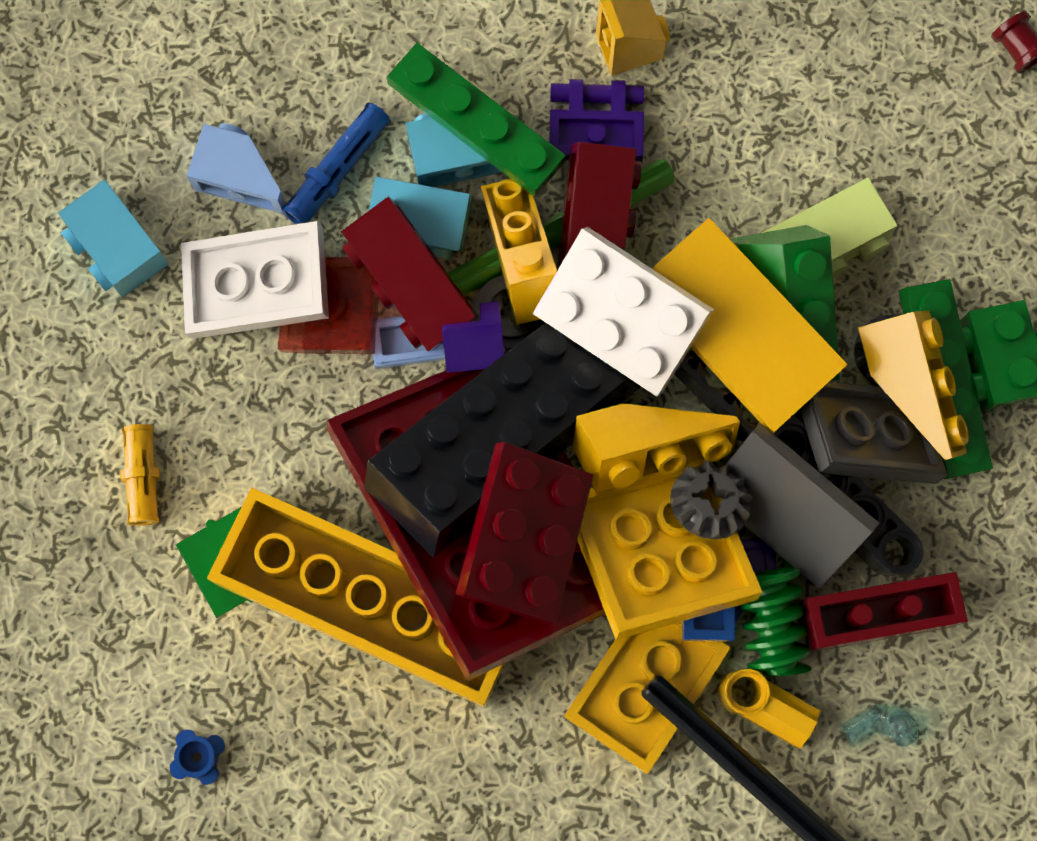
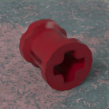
[991,11,1037,74]

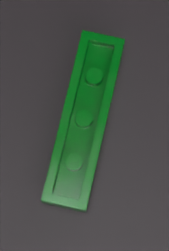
[387,42,566,197]
[898,279,993,479]

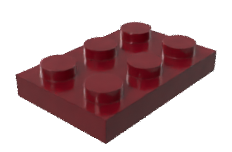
[455,442,593,624]

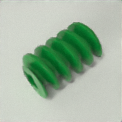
[740,568,812,676]

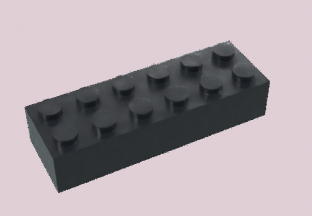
[364,322,642,559]

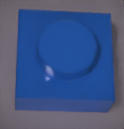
[682,607,735,642]

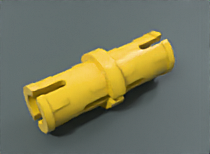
[120,424,161,526]

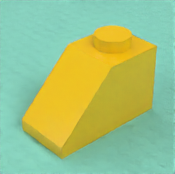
[596,0,670,76]

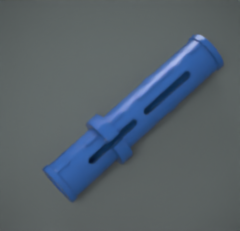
[281,102,391,224]

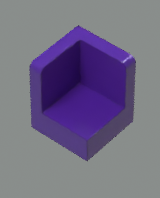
[442,301,504,373]

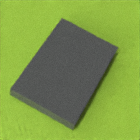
[800,381,948,484]
[722,423,879,589]

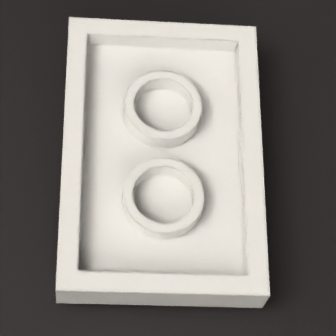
[181,221,329,339]
[533,227,714,397]

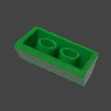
[730,225,840,381]

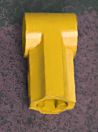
[717,669,821,749]

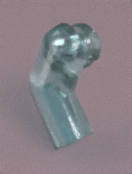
[839,704,918,747]

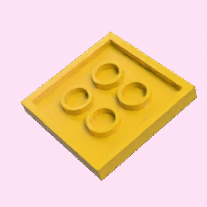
[577,462,762,640]

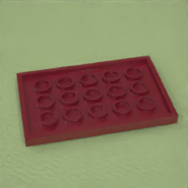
[326,369,606,681]

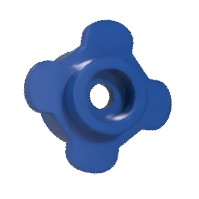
[169,730,225,785]

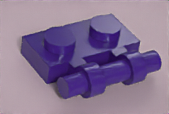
[549,79,644,163]

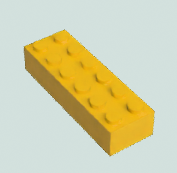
[207,487,505,708]

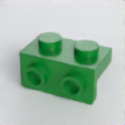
[960,300,1037,414]

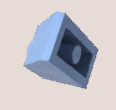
[187,123,286,214]

